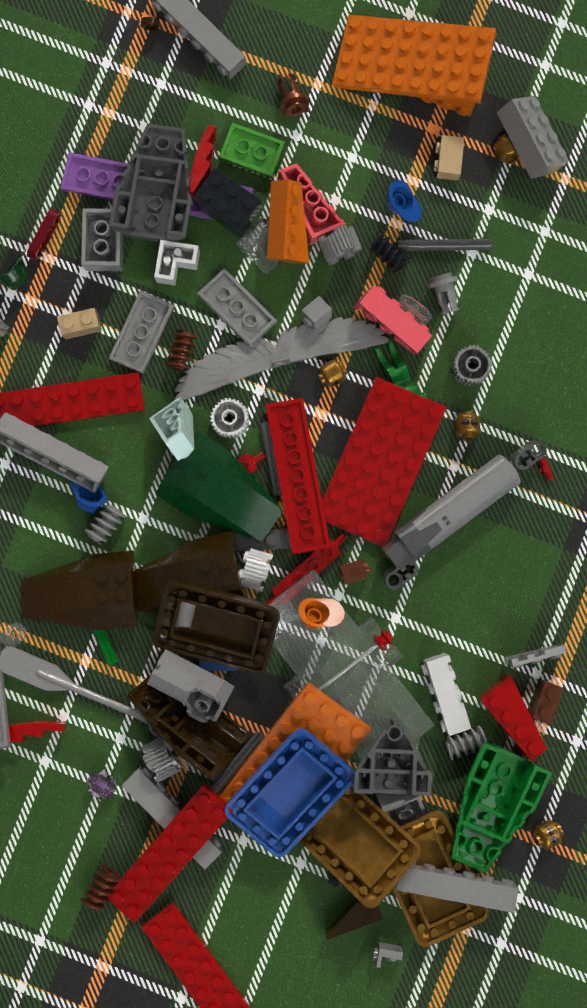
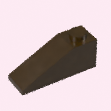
[325,898,383,940]

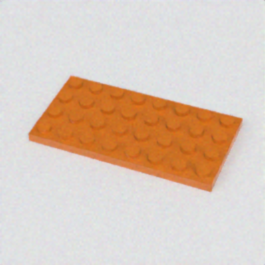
[332,15,496,104]
[218,682,371,803]

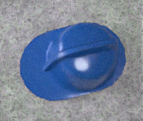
[386,180,422,222]
[70,481,107,515]

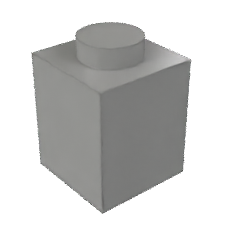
[302,296,332,331]

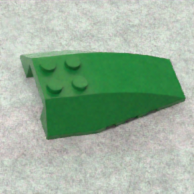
[450,742,552,873]

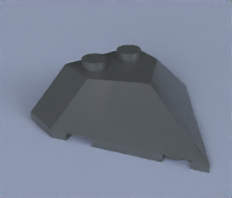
[353,713,432,796]

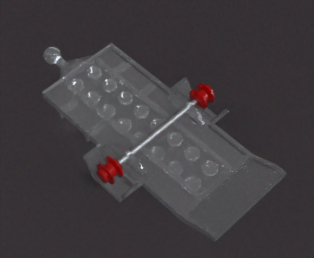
[268,569,434,781]

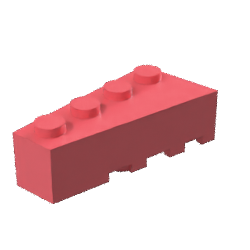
[277,163,346,246]
[353,285,432,355]

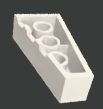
[421,653,471,736]

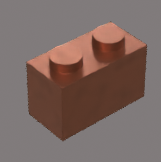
[339,559,370,585]
[529,680,564,725]

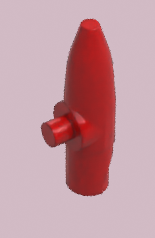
[539,457,554,481]

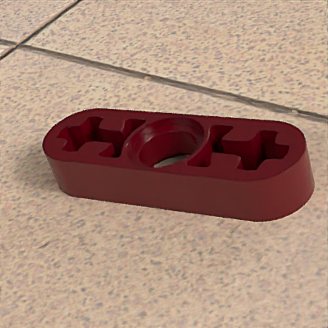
[27,208,61,261]

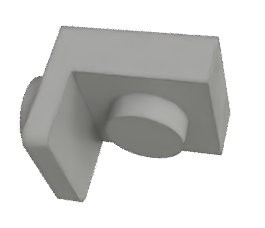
[372,942,403,968]

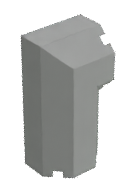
[147,649,235,723]

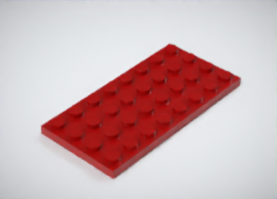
[322,377,447,547]

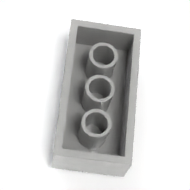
[496,95,569,179]

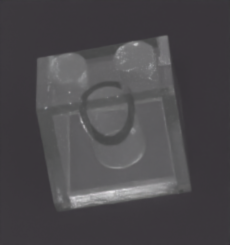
[236,217,280,275]

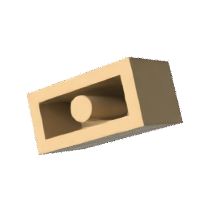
[433,135,465,181]
[57,308,102,339]

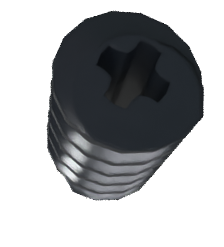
[370,231,412,274]

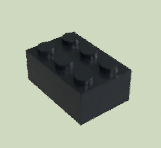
[192,168,262,238]

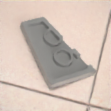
[505,644,567,668]

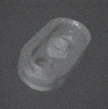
[398,294,432,325]
[0,623,27,655]

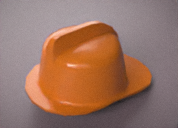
[298,598,345,629]

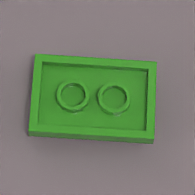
[219,122,285,179]

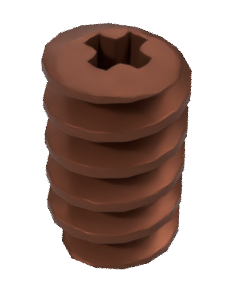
[165,330,198,372]
[80,864,120,910]

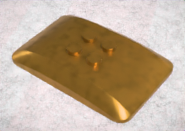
[299,785,422,909]
[393,810,489,947]

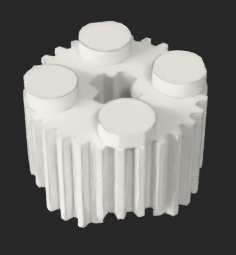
[210,398,250,439]
[239,548,273,592]

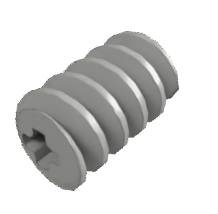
[85,504,127,546]
[445,726,487,761]

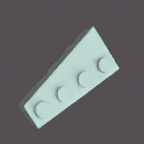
[149,397,194,461]

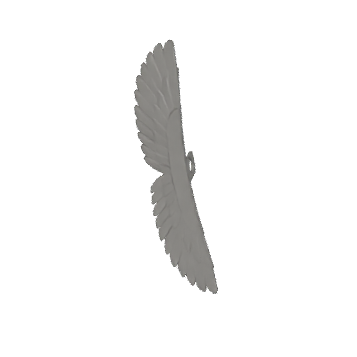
[175,317,389,400]

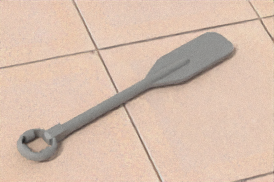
[0,646,161,738]

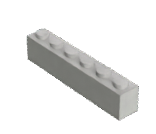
[151,0,246,79]
[0,412,109,493]
[122,766,223,869]
[395,863,519,913]

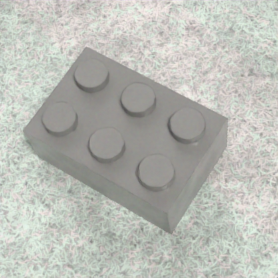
[81,209,124,271]

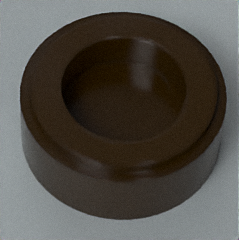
[140,17,160,31]

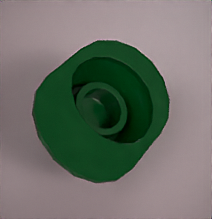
[0,249,28,291]

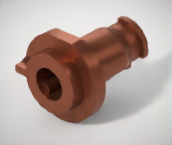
[277,73,309,117]

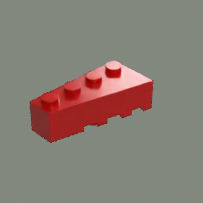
[477,674,547,761]

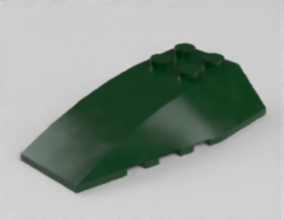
[155,431,283,542]

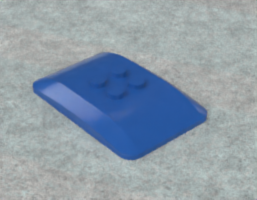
[225,728,354,857]

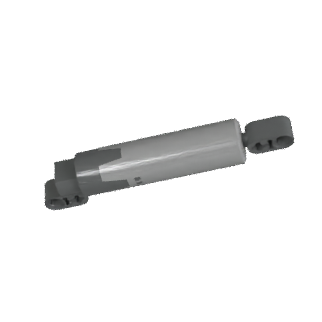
[382,440,547,589]

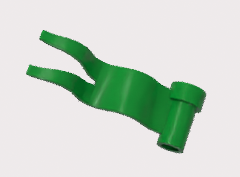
[374,340,428,399]

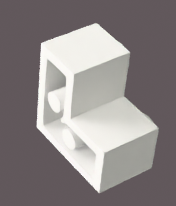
[154,240,200,286]

